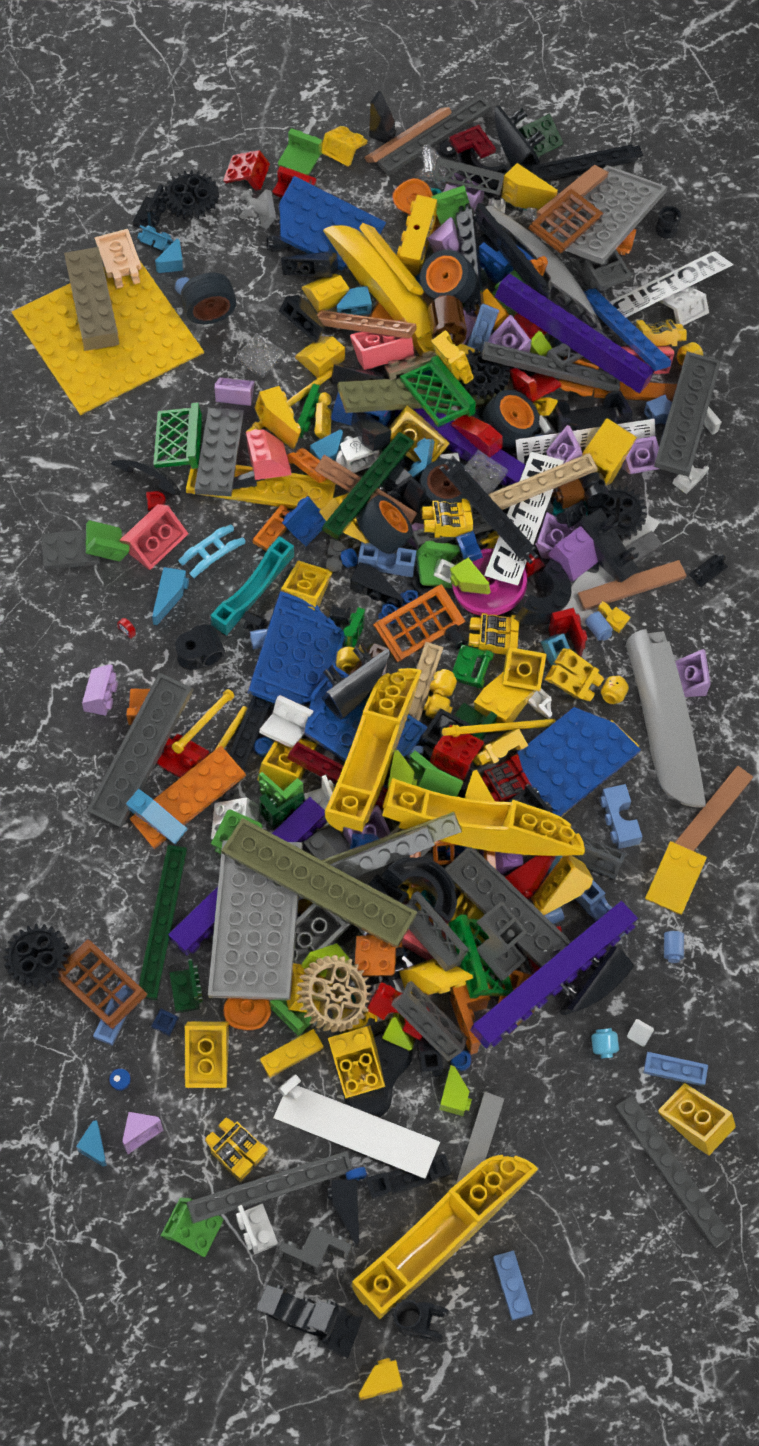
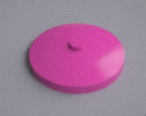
[453,549,527,616]

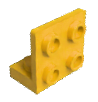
[322,126,368,166]

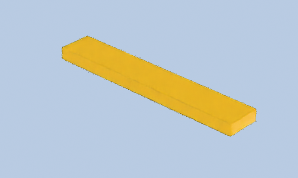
[359,223,424,295]

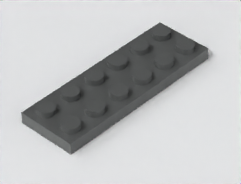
[195,408,244,497]

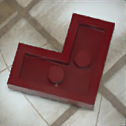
[449,125,496,159]

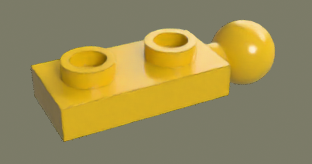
[314,392,332,439]

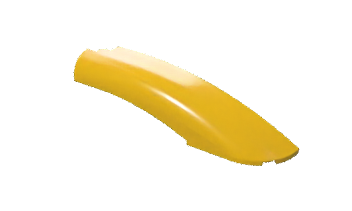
[323,225,435,356]
[325,668,422,832]
[382,778,585,856]
[352,1155,538,1319]

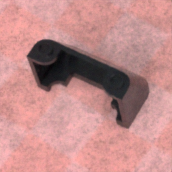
[552,391,633,433]

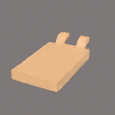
[95,229,142,289]

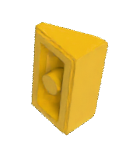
[533,397,558,416]

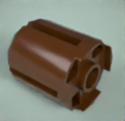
[428,295,467,346]

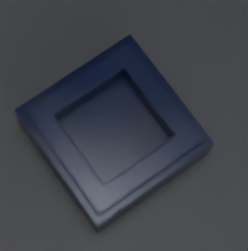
[151,1008,179,1037]

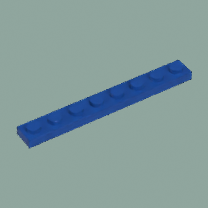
[584,288,671,371]

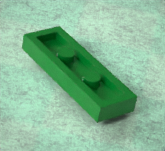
[298,384,321,438]

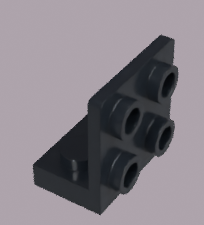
[133,184,167,228]

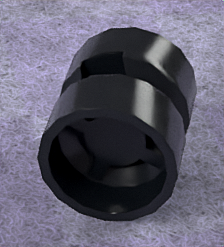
[656,206,681,239]
[580,472,610,507]

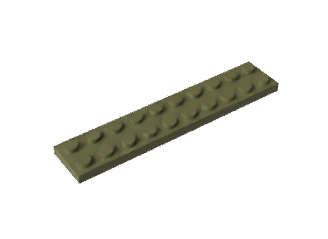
[337,377,516,413]
[221,818,417,948]

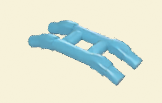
[178,525,245,578]

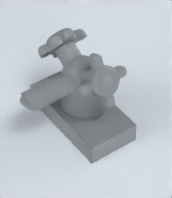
[239,189,276,228]

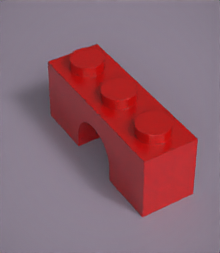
[367,982,430,1040]

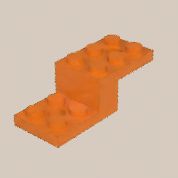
[450,966,491,1055]

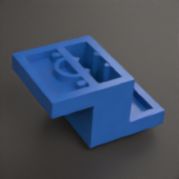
[479,242,534,284]

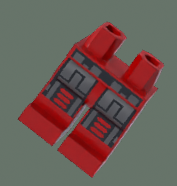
[481,754,532,802]

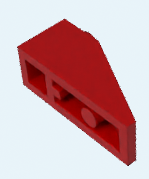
[451,414,503,458]
[505,855,556,899]

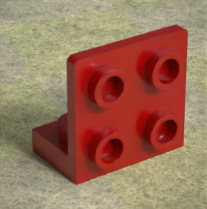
[223,150,270,191]
[510,367,562,402]
[548,607,587,656]
[430,725,484,781]

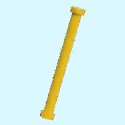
[172,689,235,753]

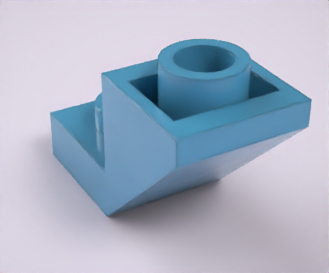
[408,438,435,477]

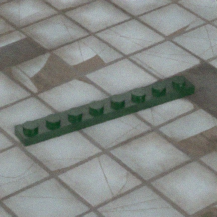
[322,432,414,540]
[139,845,188,1001]

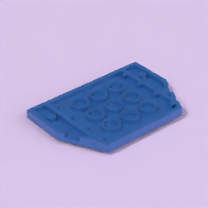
[279,176,386,271]
[247,591,345,705]
[305,666,428,766]
[517,707,641,817]

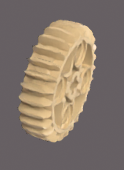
[296,955,372,1032]

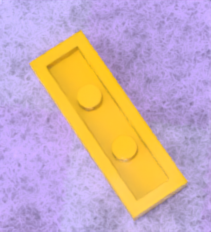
[260,1029,324,1078]

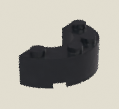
[457,147,510,194]
[514,558,572,626]
[381,857,457,924]
[257,1285,341,1339]

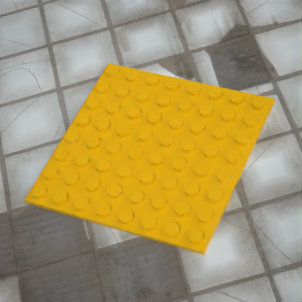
[12,260,204,415]

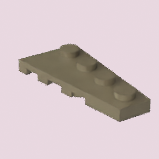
[384,351,436,380]

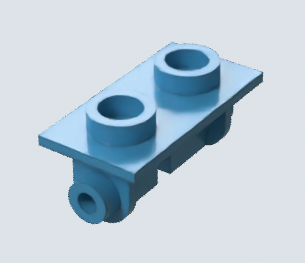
[137,225,174,252]

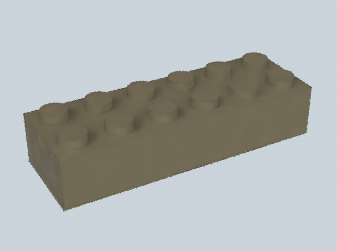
[64,247,119,351]

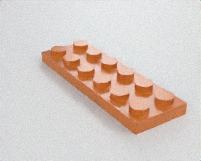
[130,746,246,849]

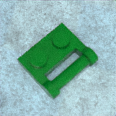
[343,607,365,648]
[452,645,494,688]

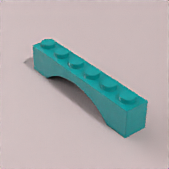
[211,536,294,636]

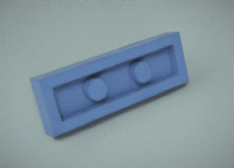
[467,304,499,352]
[93,981,134,1046]
[643,1052,708,1087]
[493,1250,533,1321]

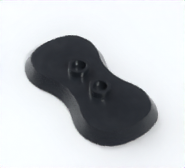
[344,1032,413,1118]

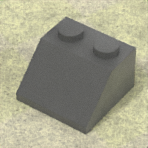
[303,827,351,860]

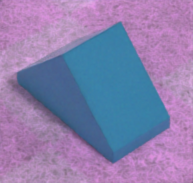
[155,239,183,273]
[76,1120,107,1166]

